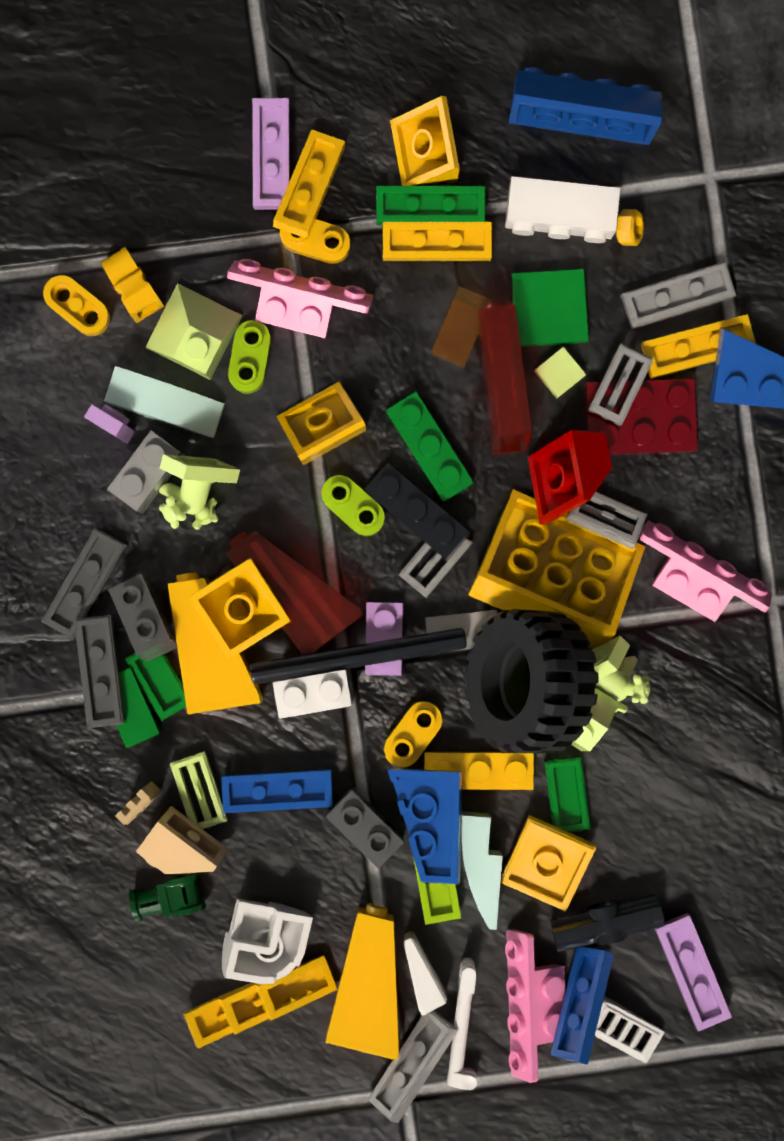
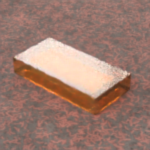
[431,286,492,368]

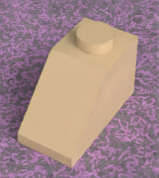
[136,806,229,874]

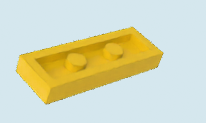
[273,129,345,239]
[383,222,492,261]
[641,314,756,379]
[424,752,534,790]

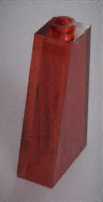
[477,302,532,456]
[226,531,364,654]

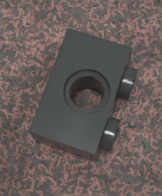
[108,574,177,662]
[326,786,404,869]

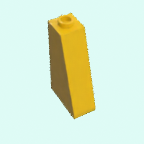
[168,572,263,714]
[325,903,399,1060]

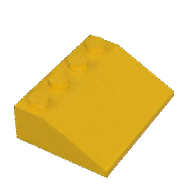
[468,489,646,649]

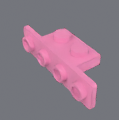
[227,259,373,338]
[640,520,772,622]
[505,929,565,1083]

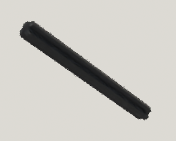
[249,628,467,684]

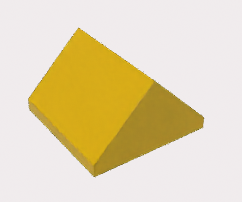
[390,96,460,186]
[276,382,366,465]
[188,558,291,660]

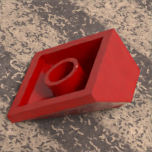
[528,430,612,525]

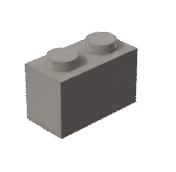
[107,431,185,514]

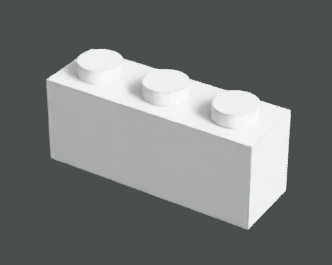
[505,176,620,243]

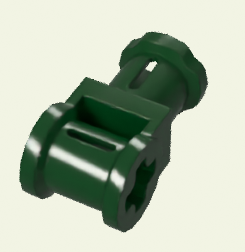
[129,872,207,922]

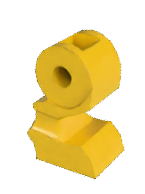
[101,247,164,323]

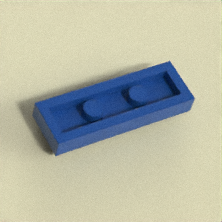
[221,769,333,813]
[550,947,614,1065]

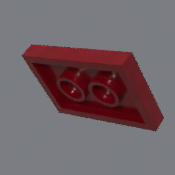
[585,379,698,455]

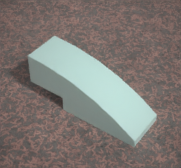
[104,366,225,439]
[461,811,503,930]

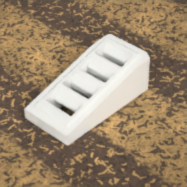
[404,931,447,1016]
[595,995,665,1064]

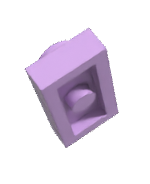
[84,404,135,444]
[365,602,403,676]

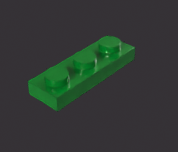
[376,186,485,225]
[386,392,474,503]

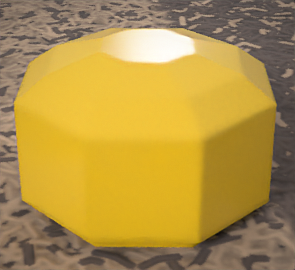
[616,209,644,246]

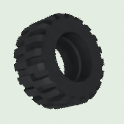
[464,609,599,753]

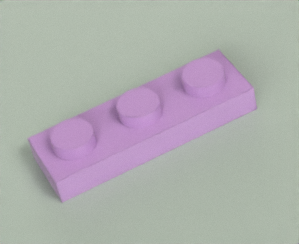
[252,98,290,210]
[655,913,732,1031]

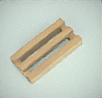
[115,782,160,825]

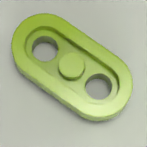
[228,320,271,394]
[321,475,385,536]

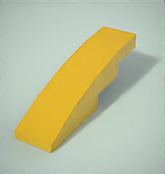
[183,955,338,1049]

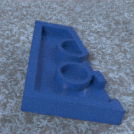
[710,328,784,409]
[387,768,462,884]

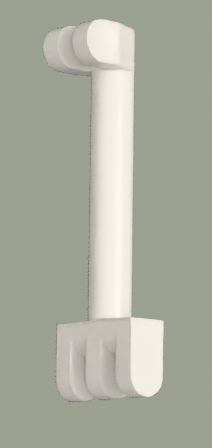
[447,958,477,1090]

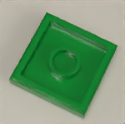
[511,269,589,347]

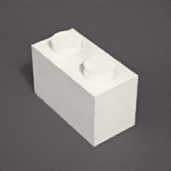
[273,669,353,719]

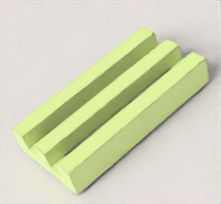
[170,751,228,829]

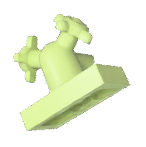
[159,454,240,530]
[592,636,650,713]

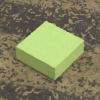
[534,347,586,399]

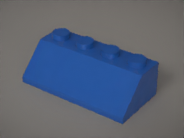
[508,67,662,145]

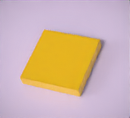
[500,815,596,911]

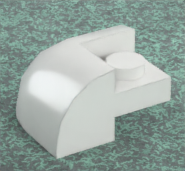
[222,898,313,984]

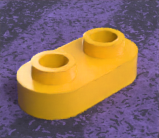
[280,219,350,264]
[43,275,110,336]
[384,701,442,768]

